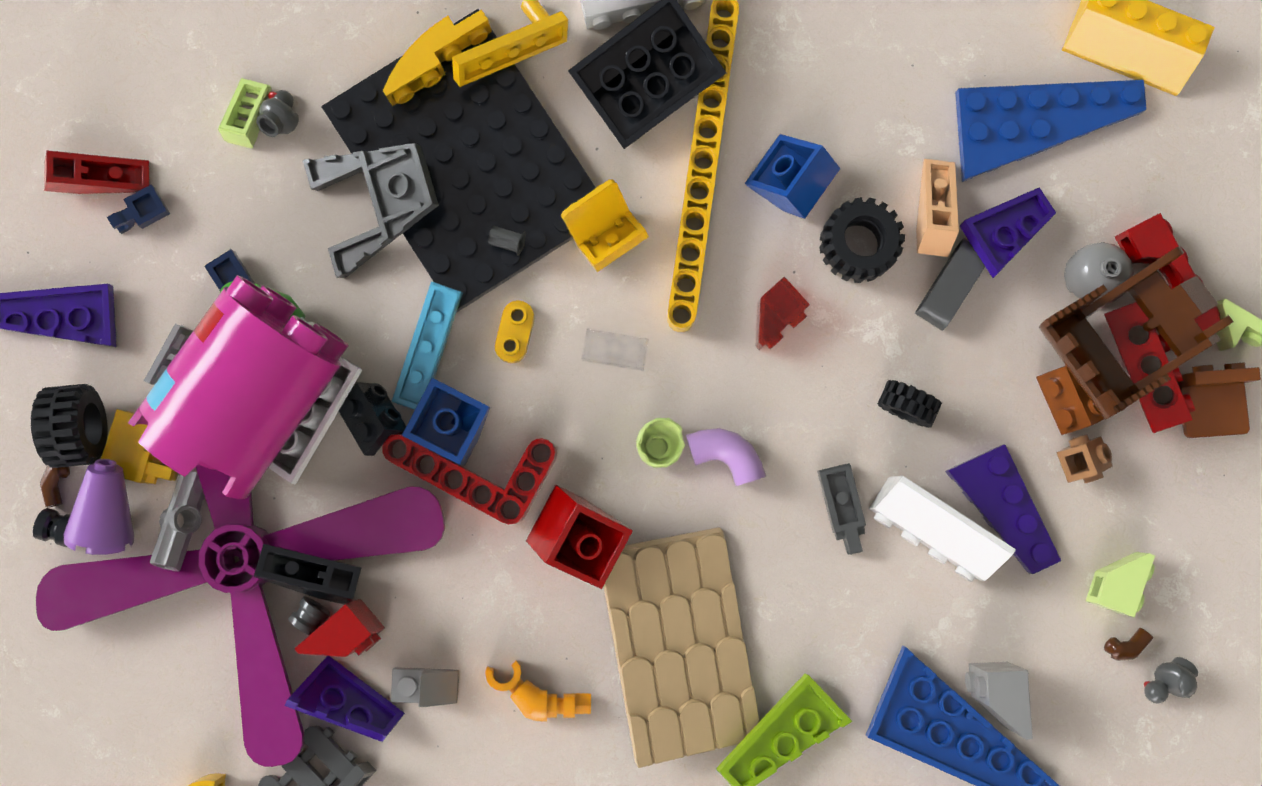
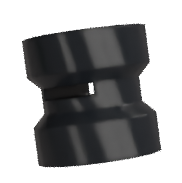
[32,508,71,547]

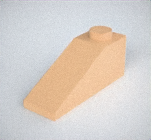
[916,159,959,257]

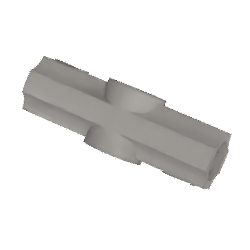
[150,471,205,571]

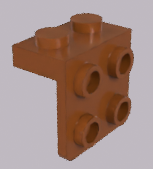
[1178,362,1261,438]
[1036,365,1126,435]

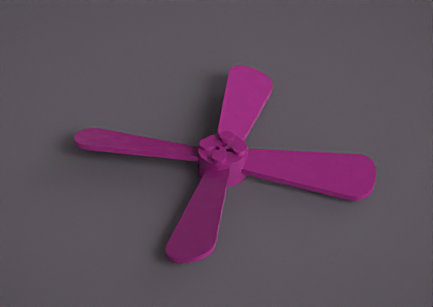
[36,464,445,767]

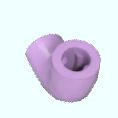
[686,428,766,486]

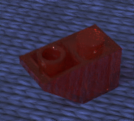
[755,277,810,351]

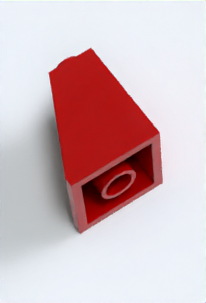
[526,485,633,589]

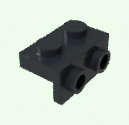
[339,382,406,456]

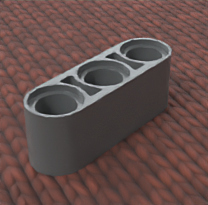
[915,238,985,331]

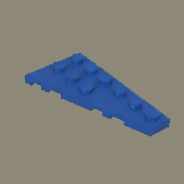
[955,80,1147,182]
[866,645,1059,786]

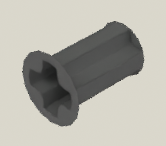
[488,226,526,256]

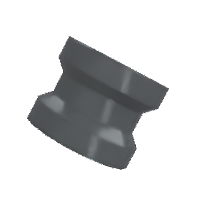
[288,596,330,635]

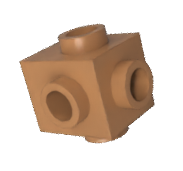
[1056,434,1113,483]

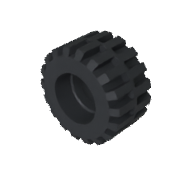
[819,197,905,283]
[31,384,108,468]

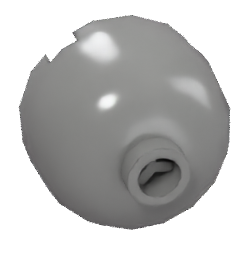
[1064,242,1134,304]

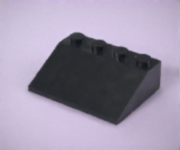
[568,0,726,149]

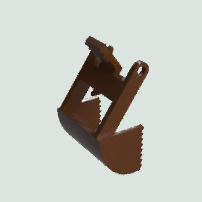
[1039,246,1234,420]

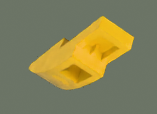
[383,9,492,106]

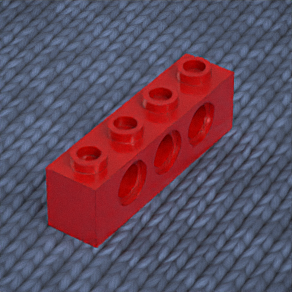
[1104,302,1196,433]

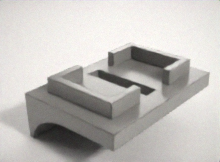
[144,324,193,385]

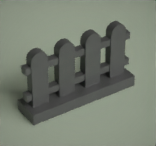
[258,726,377,786]

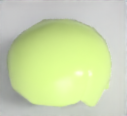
[636,418,685,468]

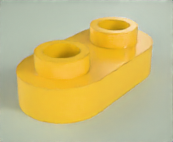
[495,300,535,363]

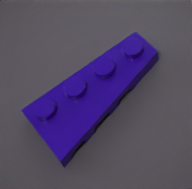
[0,283,116,347]
[945,444,1061,574]

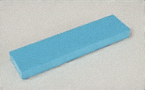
[392,282,463,410]

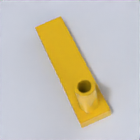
[452,0,568,87]

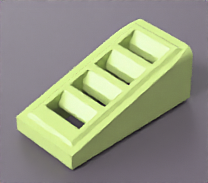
[218,78,272,149]

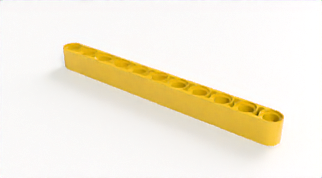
[667,0,739,332]

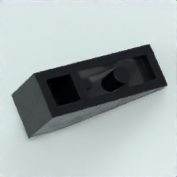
[254,544,362,605]

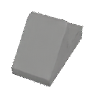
[391,667,459,707]

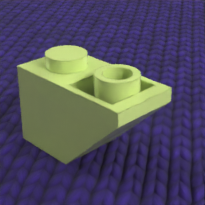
[1086,552,1155,617]

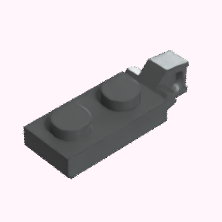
[817,463,866,555]

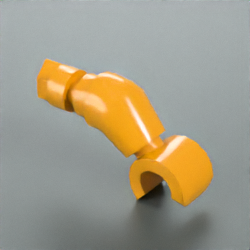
[485,660,591,722]

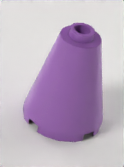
[64,459,134,555]

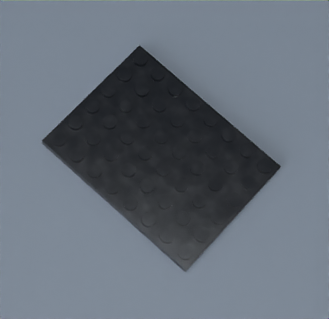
[321,9,596,313]

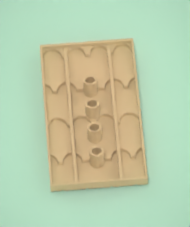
[604,527,759,768]

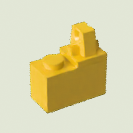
[101,409,178,484]

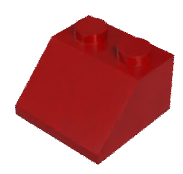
[294,599,385,657]

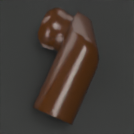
[40,465,70,508]
[1104,628,1153,661]

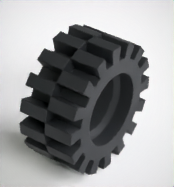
[877,380,942,428]

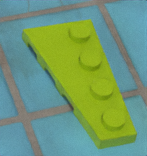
[716,673,852,786]

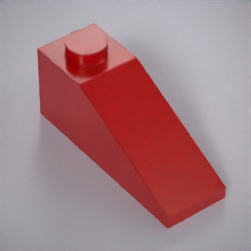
[44,150,149,194]

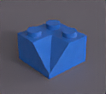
[402,378,490,466]

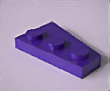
[960,187,1056,278]
[284,656,405,742]

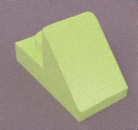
[1216,298,1262,351]

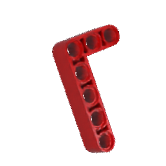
[382,434,557,525]

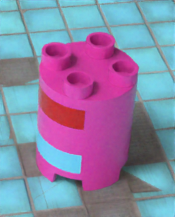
[128,275,349,499]

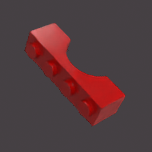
[1115,213,1221,331]

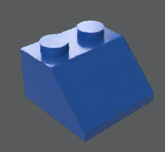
[745,134,840,219]

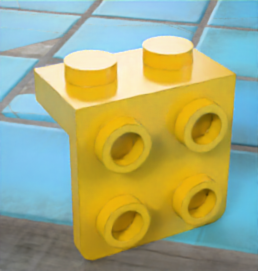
[561,179,649,272]

